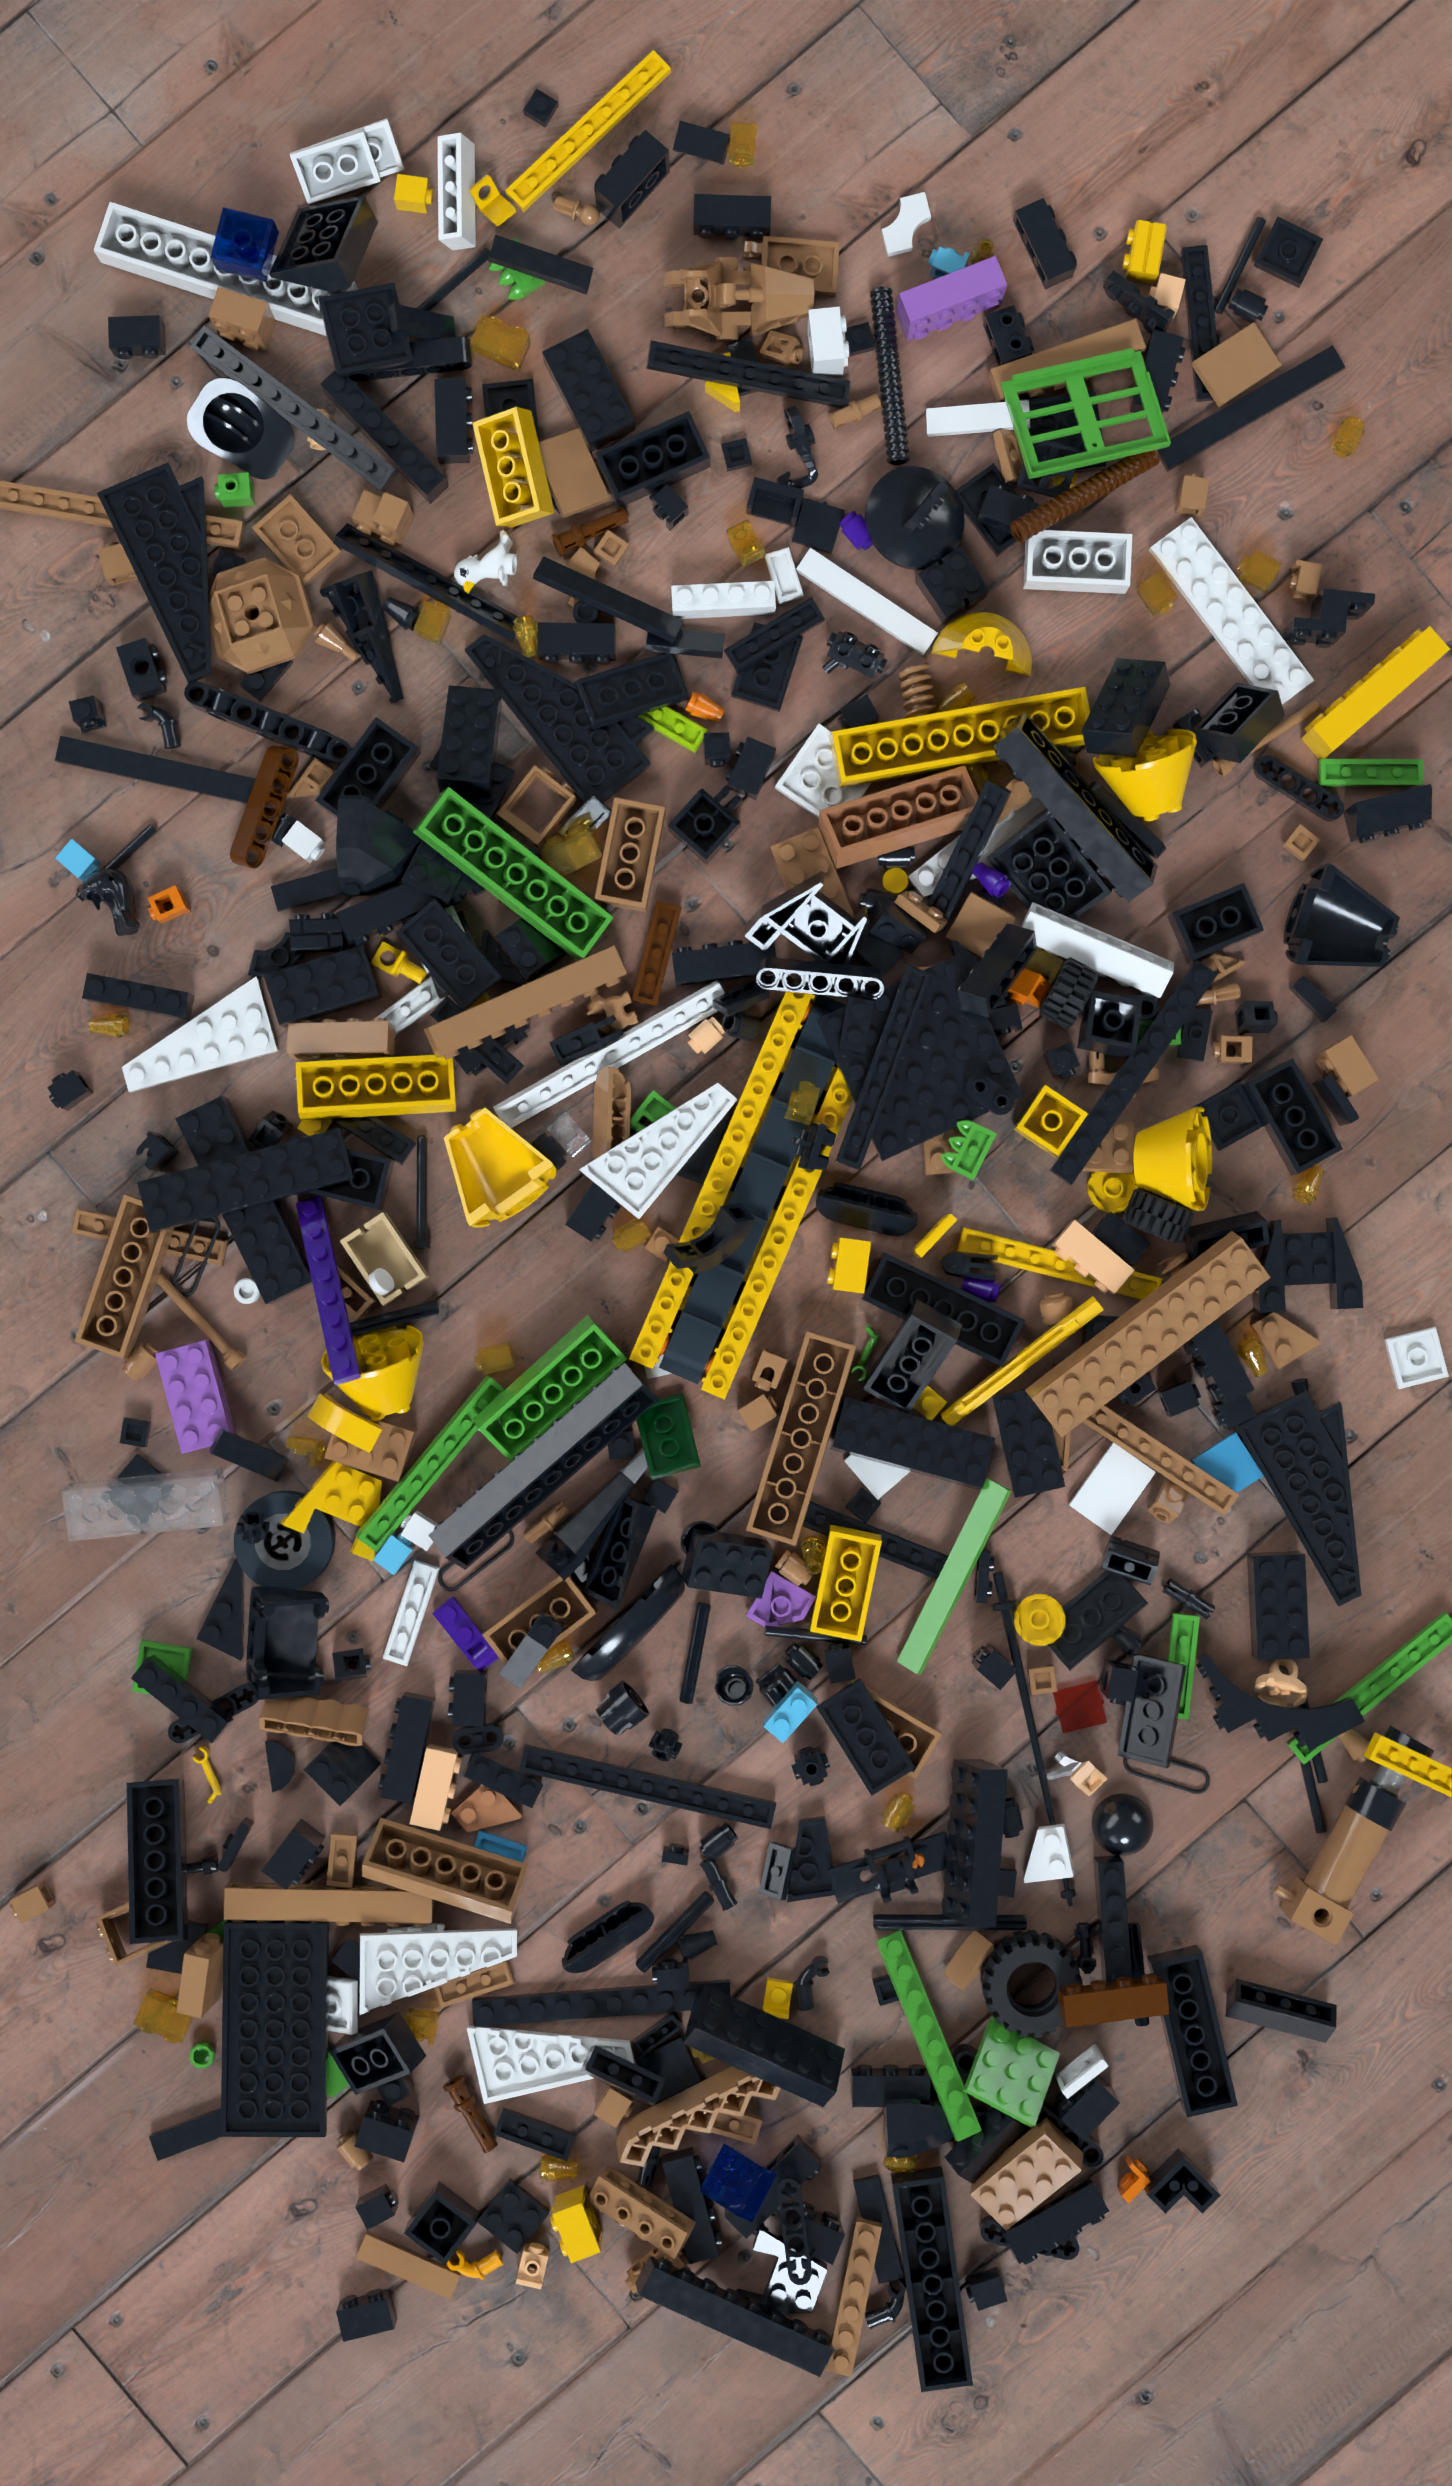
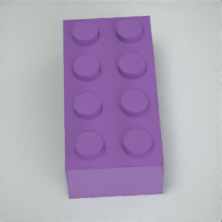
[896,256,1007,341]
[155,1340,236,1454]

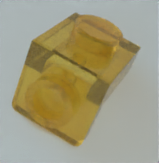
[726,519,766,567]

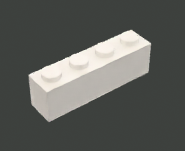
[438,132,476,250]
[671,581,776,619]

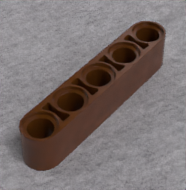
[230,745,299,869]

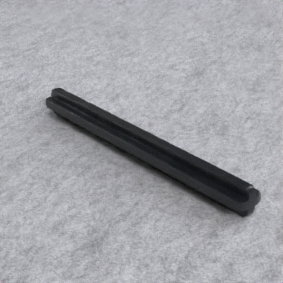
[873,1914,1027,1930]

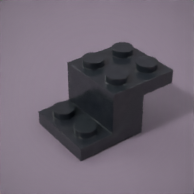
[1283,589,1375,648]

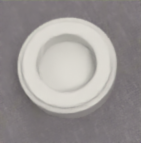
[368,1268,394,1295]
[234,1278,261,1304]

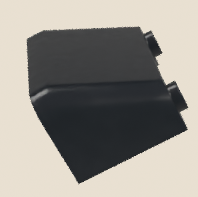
[246,1586,329,1700]

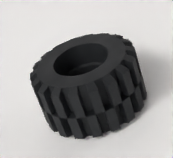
[1039,957,1098,1029]
[1122,1189,1194,1243]

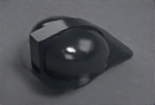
[187,378,295,480]

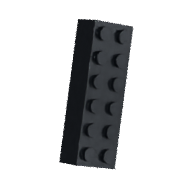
[861,1253,1025,1367]
[830,1397,995,1490]
[941,1759,1008,1928]
[126,1779,188,1944]
[1147,1945,1238,2118]
[683,1985,845,2107]

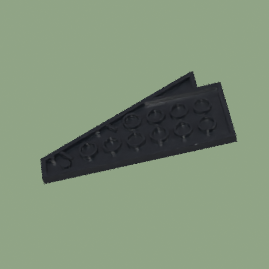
[464,634,655,803]

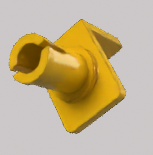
[371,942,427,985]

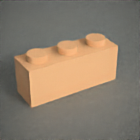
[1052,1220,1134,1294]
[410,1743,462,1831]

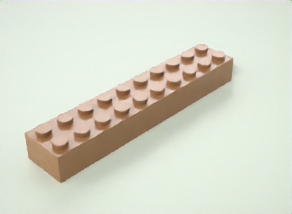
[1025,1231,1271,1437]

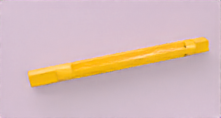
[941,1296,1104,1426]

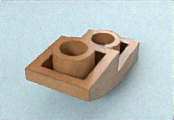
[944,1930,995,1991]

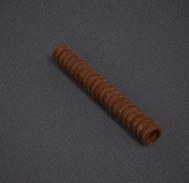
[1010,450,1160,543]

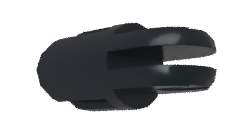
[941,1251,998,1281]

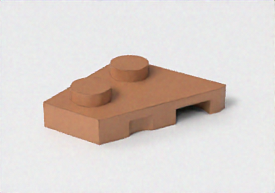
[451,1785,523,1833]

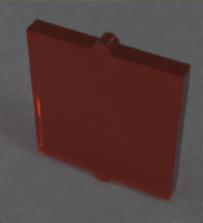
[1053,1681,1107,1734]

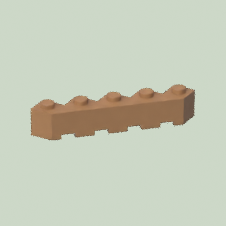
[616,2066,780,2167]

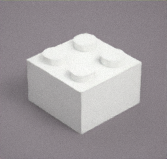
[807,306,849,377]

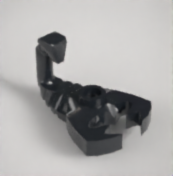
[776,406,818,489]

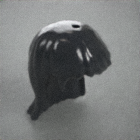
[79,869,140,936]

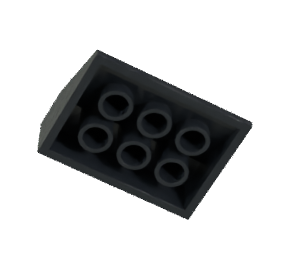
[269,196,378,291]
[987,808,1113,920]

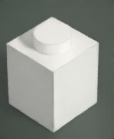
[282,821,326,863]
[400,1511,438,1551]

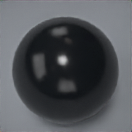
[1092,1793,1154,1856]

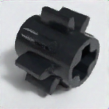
[236,1512,270,1544]
[648,1729,683,1761]

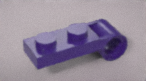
[432,1597,499,1673]

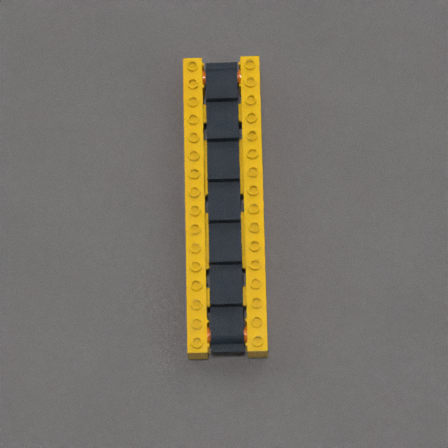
[629,977,853,1400]

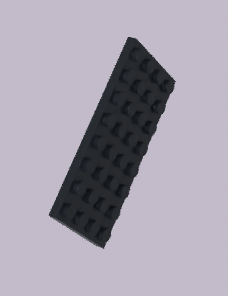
[221,1922,329,2137]

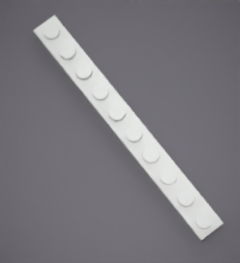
[493,980,725,1128]

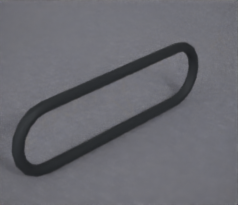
[172,1216,220,1296]
[438,1531,514,1591]
[1123,1757,1210,1794]

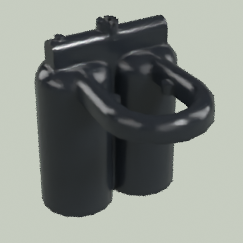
[756,1663,797,1708]

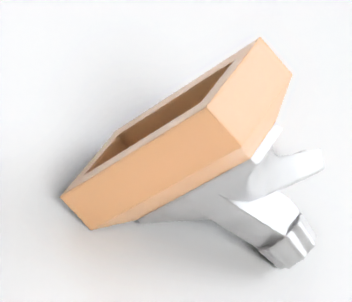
[1047,1751,1108,1797]

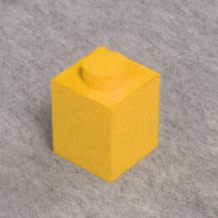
[394,174,434,214]

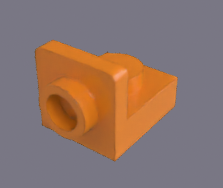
[1117,2155,1151,2204]

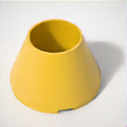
[1133,1107,1212,1211]

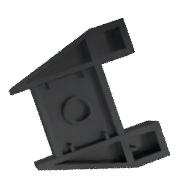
[744,871,868,997]
[1253,1217,1364,1313]

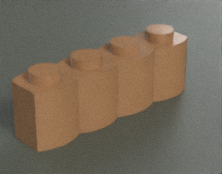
[259,1696,369,1746]

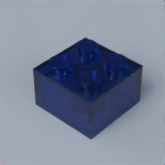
[210,207,279,282]
[699,2143,777,2222]

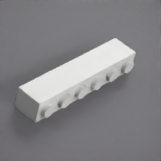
[1021,902,1174,998]

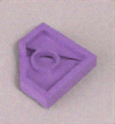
[746,1570,816,1627]

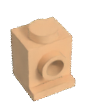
[516,2243,550,2289]

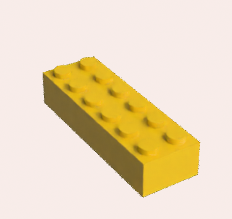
[1301,626,1450,760]
[296,1055,456,1120]

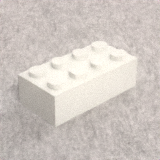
[1023,530,1132,594]

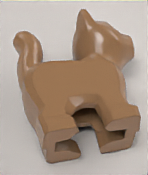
[587,991,639,1034]

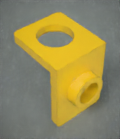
[469,174,516,227]

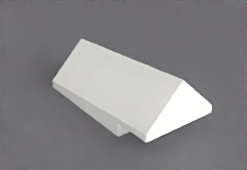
[290,118,404,204]

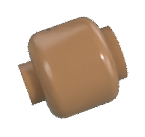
[1039,1291,1074,1327]

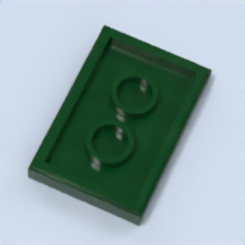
[636,1393,701,1480]

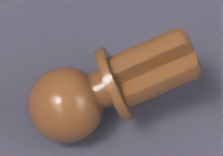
[553,196,600,226]

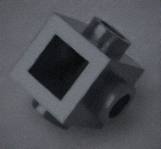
[791,1746,830,1786]

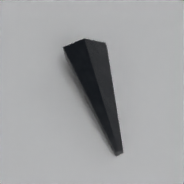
[319,570,404,703]

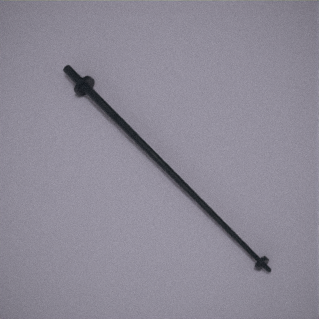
[992,1571,1076,1906]

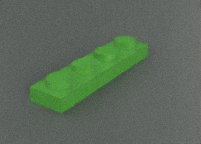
[1318,759,1423,787]
[1167,1612,1200,1720]

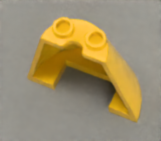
[931,612,1032,677]
[444,1108,556,1227]

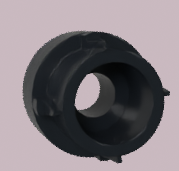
[596,1680,650,1736]

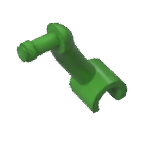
[851,1325,880,1381]

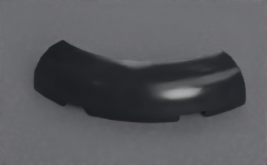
[571,1564,685,1681]

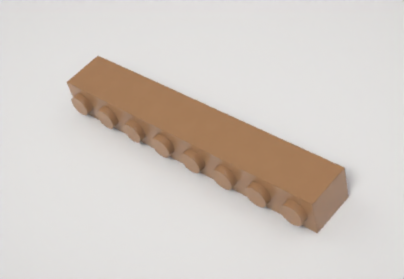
[424,945,627,1060]
[224,1882,435,1927]

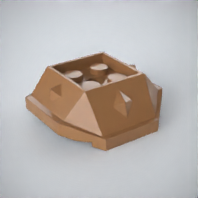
[209,557,316,674]

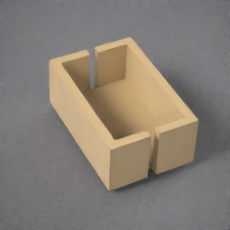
[340,1212,429,1306]

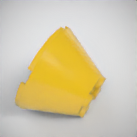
[1093,729,1197,821]
[321,1326,424,1421]

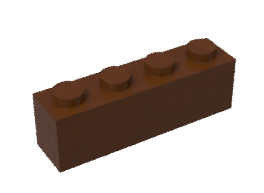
[1057,1973,1169,2028]

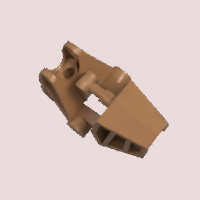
[664,257,814,341]

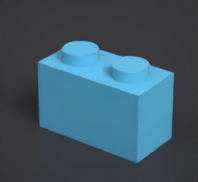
[763,1681,817,1743]

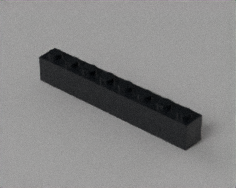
[635,2256,835,2377]

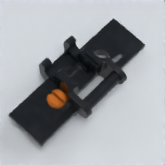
[828,1831,948,1904]

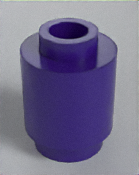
[839,511,873,551]

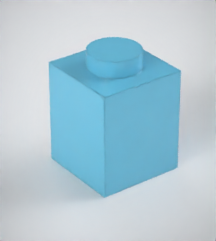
[55,839,101,881]
[373,1533,415,1575]

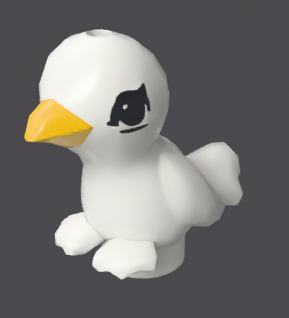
[454,530,517,594]

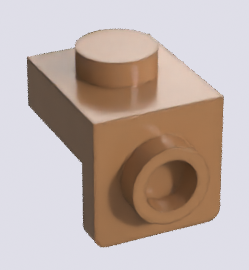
[1147,1478,1189,1524]

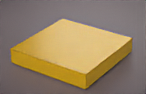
[912,1214,957,1258]

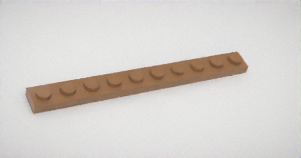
[0,481,244,549]

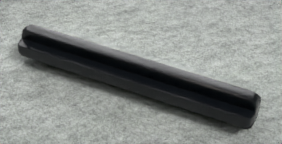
[350,1300,439,1337]
[679,1602,711,1704]
[635,1891,714,1973]
[1128,1922,1150,2027]

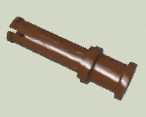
[551,507,629,557]
[443,2075,498,2153]

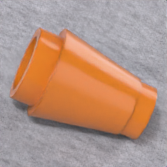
[685,691,725,723]

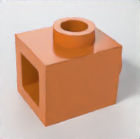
[1008,968,1052,1008]

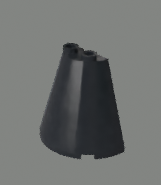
[1284,863,1400,967]

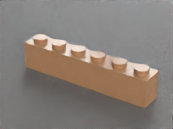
[988,319,1146,403]

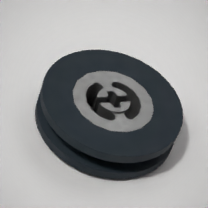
[234,1490,335,1589]

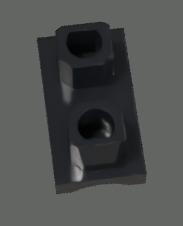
[790,1122,836,1171]

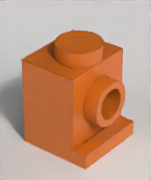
[147,885,191,924]

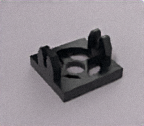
[1016,435,1081,498]

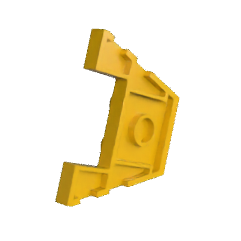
[280,1461,382,1562]

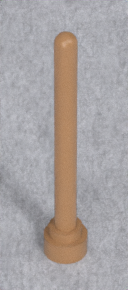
[1212,701,1321,777]
[156,1273,247,1371]

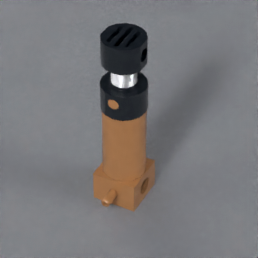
[1273,1725,1434,1946]

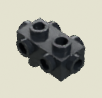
[822,631,888,679]

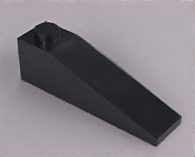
[883,2099,987,2158]

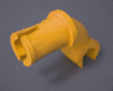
[447,2249,504,2280]

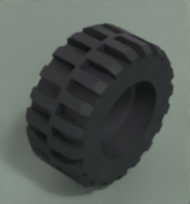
[980,1930,1083,2038]

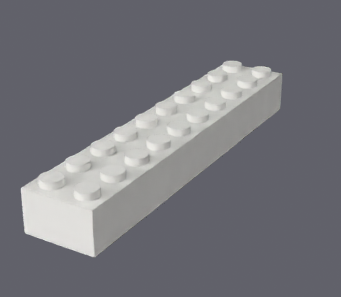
[94,202,358,336]

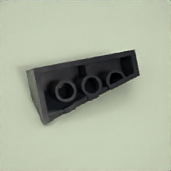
[582,1497,657,1610]

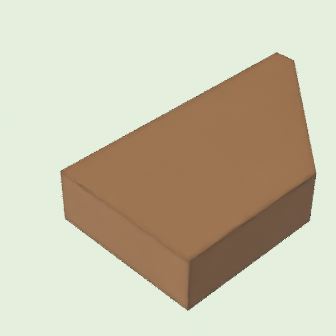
[287,757,335,799]
[1200,953,1246,984]

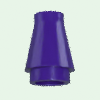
[972,862,1011,898]
[962,1278,1001,1303]

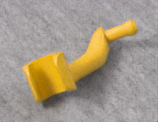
[192,1746,222,1804]

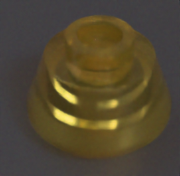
[883,2154,918,2172]

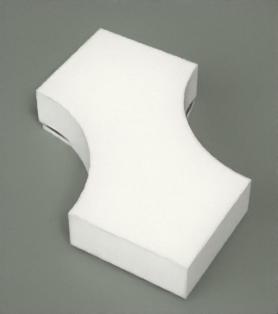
[881,192,931,257]

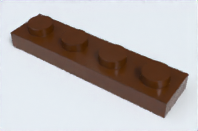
[632,900,682,1007]

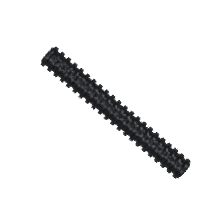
[870,286,910,465]

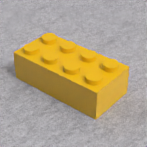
[472,407,555,528]
[810,1525,882,1642]

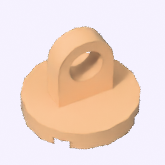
[1254,1659,1308,1707]

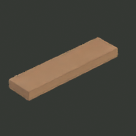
[356,2231,461,2300]

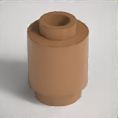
[122,1342,160,1381]
[774,1549,814,1586]
[336,2129,374,2171]

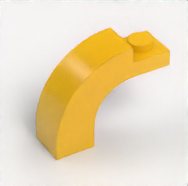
[308,1393,382,1453]

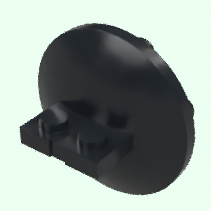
[864,466,965,570]

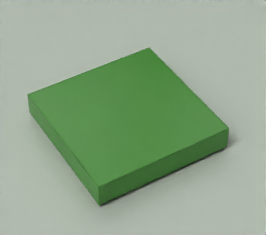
[132,1639,193,1695]

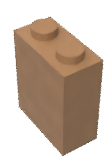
[176,1933,224,2018]

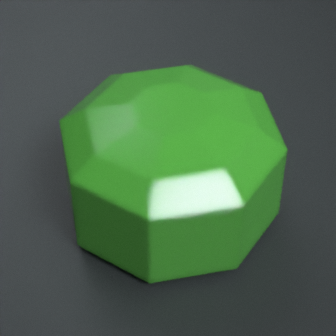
[189,2041,216,2069]

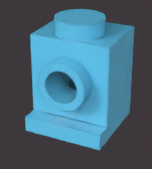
[928,247,970,278]

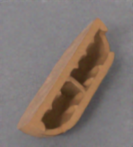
[592,1066,631,1160]

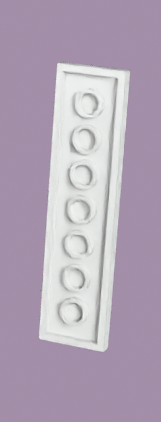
[1149,517,1314,705]

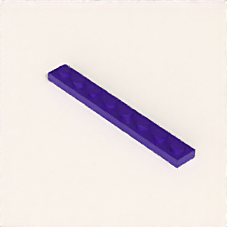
[296,1196,361,1385]

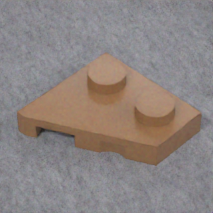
[1250,1312,1321,1369]

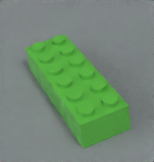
[473,1315,627,1462]

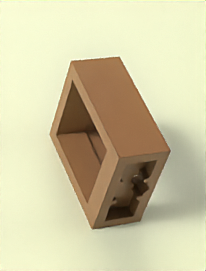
[497,765,577,849]
[97,1902,173,1966]

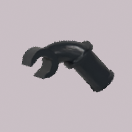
[137,703,181,749]
[793,1956,830,2011]
[865,2278,906,2329]

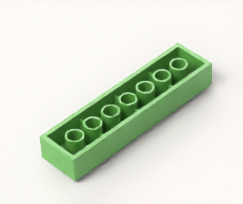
[413,787,614,960]

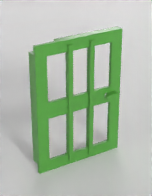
[1000,348,1171,479]

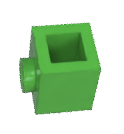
[214,472,255,508]

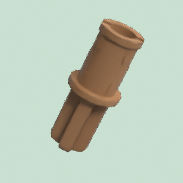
[1197,983,1241,1005]
[522,1500,571,1544]

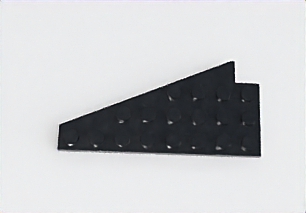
[97,462,212,684]
[1236,1390,1362,1607]

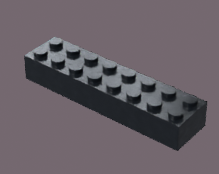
[993,711,1158,903]
[175,1096,313,1304]
[890,2166,973,2392]

